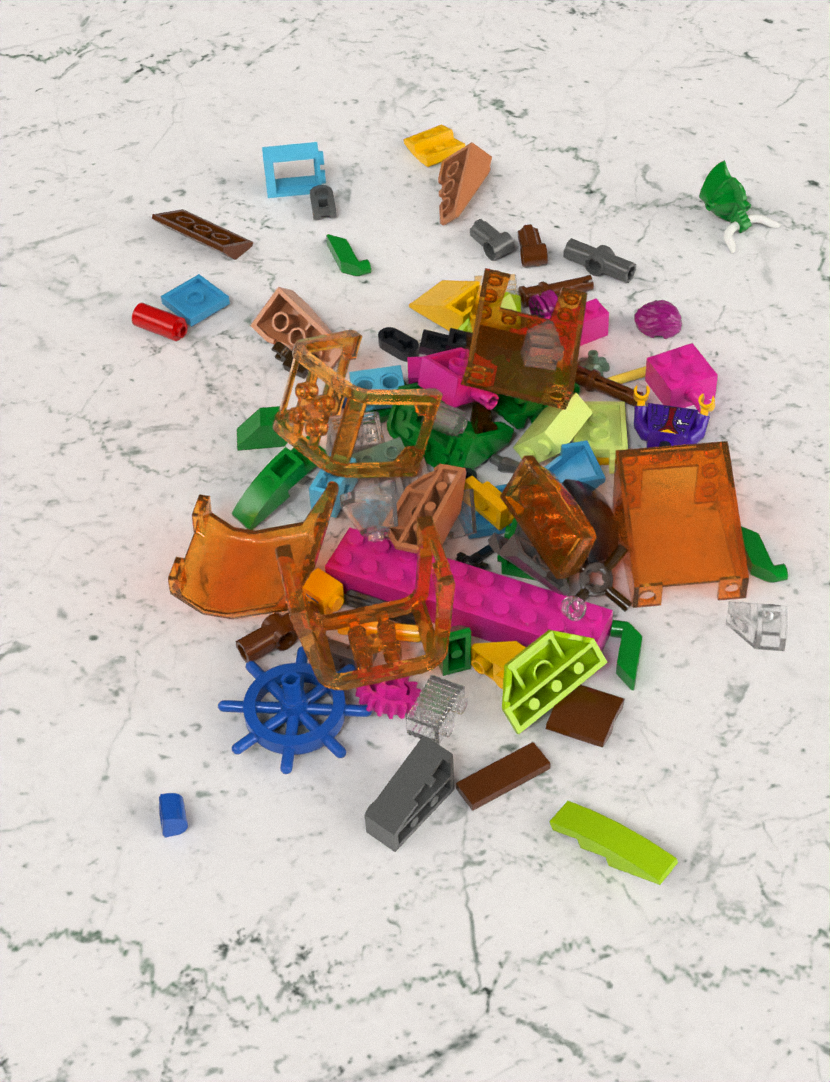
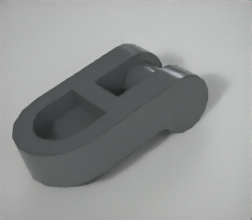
[310,185,337,220]

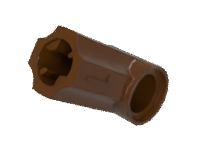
[518,224,548,267]

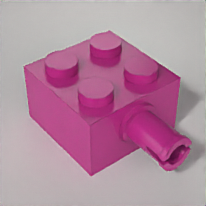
[645,343,718,414]
[418,347,499,410]

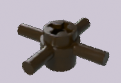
[560,544,633,612]

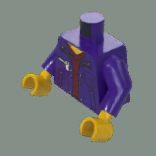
[633,385,715,460]

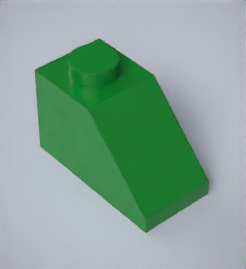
[237,406,289,451]
[432,625,471,676]

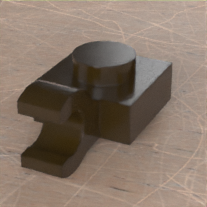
[271,342,319,379]
[470,402,497,434]

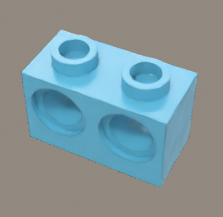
[349,365,405,412]

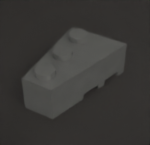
[364,735,455,852]

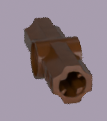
[235,601,322,663]

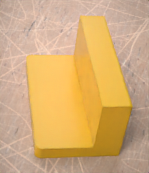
[463,476,523,531]

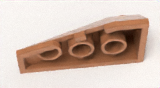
[438,142,492,226]
[250,287,347,369]

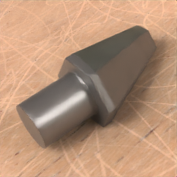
[490,453,534,475]

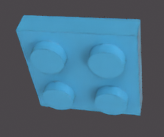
[161,274,230,327]

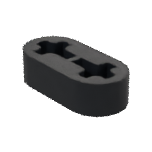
[378,327,419,362]

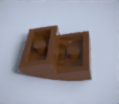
[545,684,625,748]

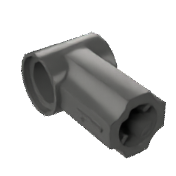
[470,219,515,261]

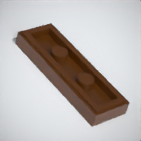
[456,742,550,811]

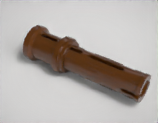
[518,275,594,308]
[566,361,644,406]

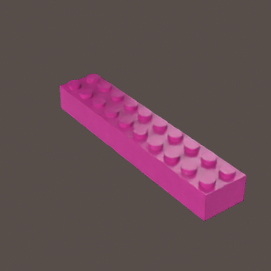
[325,527,613,652]

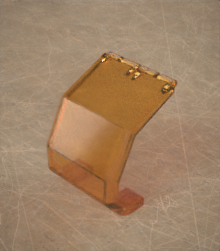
[168,481,339,620]

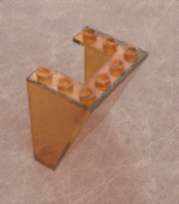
[461,268,588,410]
[612,441,749,608]

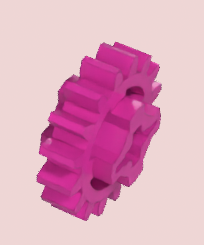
[355,667,421,719]

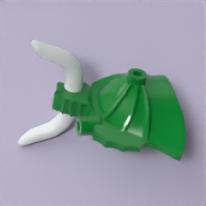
[699,160,781,254]

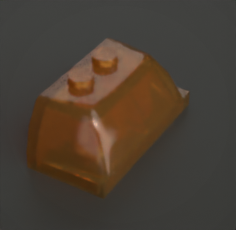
[500,455,597,579]

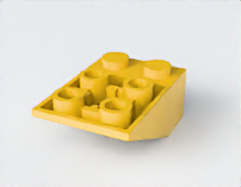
[409,280,496,331]

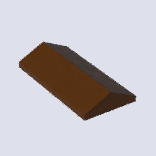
[152,209,253,260]

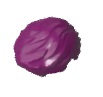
[634,300,682,339]

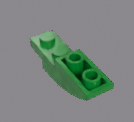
[231,436,327,532]

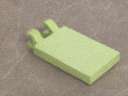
[573,401,628,474]

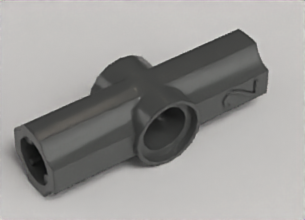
[563,238,636,283]

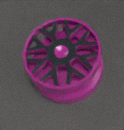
[529,290,563,322]

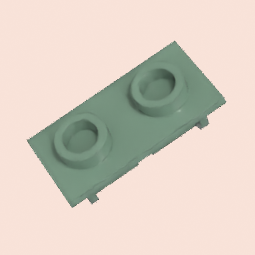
[350,437,410,479]

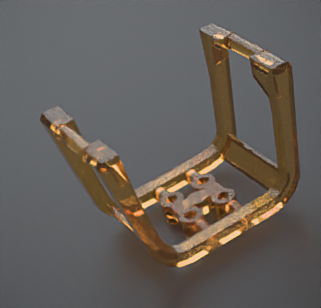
[272,330,443,478]
[275,516,456,690]

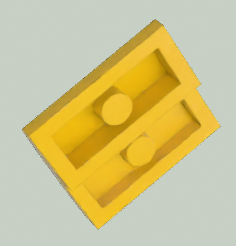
[403,124,465,167]

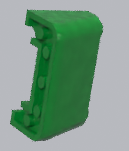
[387,383,514,470]

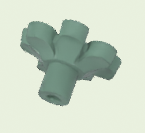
[578,350,610,377]

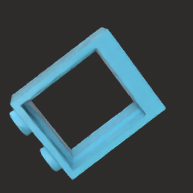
[262,142,326,198]

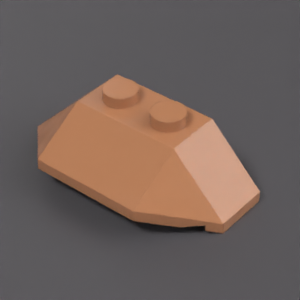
[384,464,466,554]

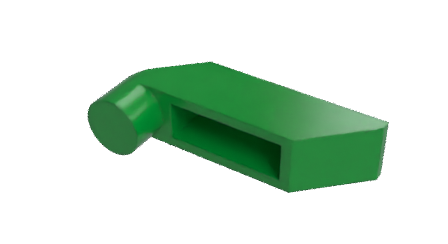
[326,234,371,276]
[733,524,788,583]
[610,620,642,691]

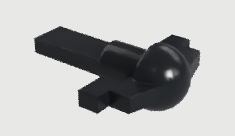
[455,544,494,570]

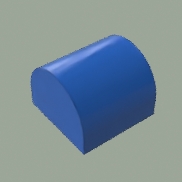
[159,793,188,838]

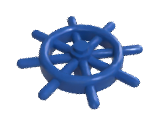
[218,646,372,774]

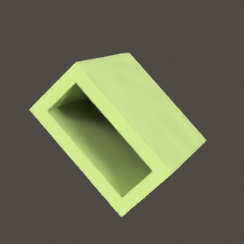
[513,393,593,467]

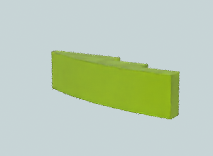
[549,801,678,885]

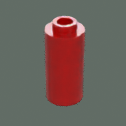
[132,303,188,341]

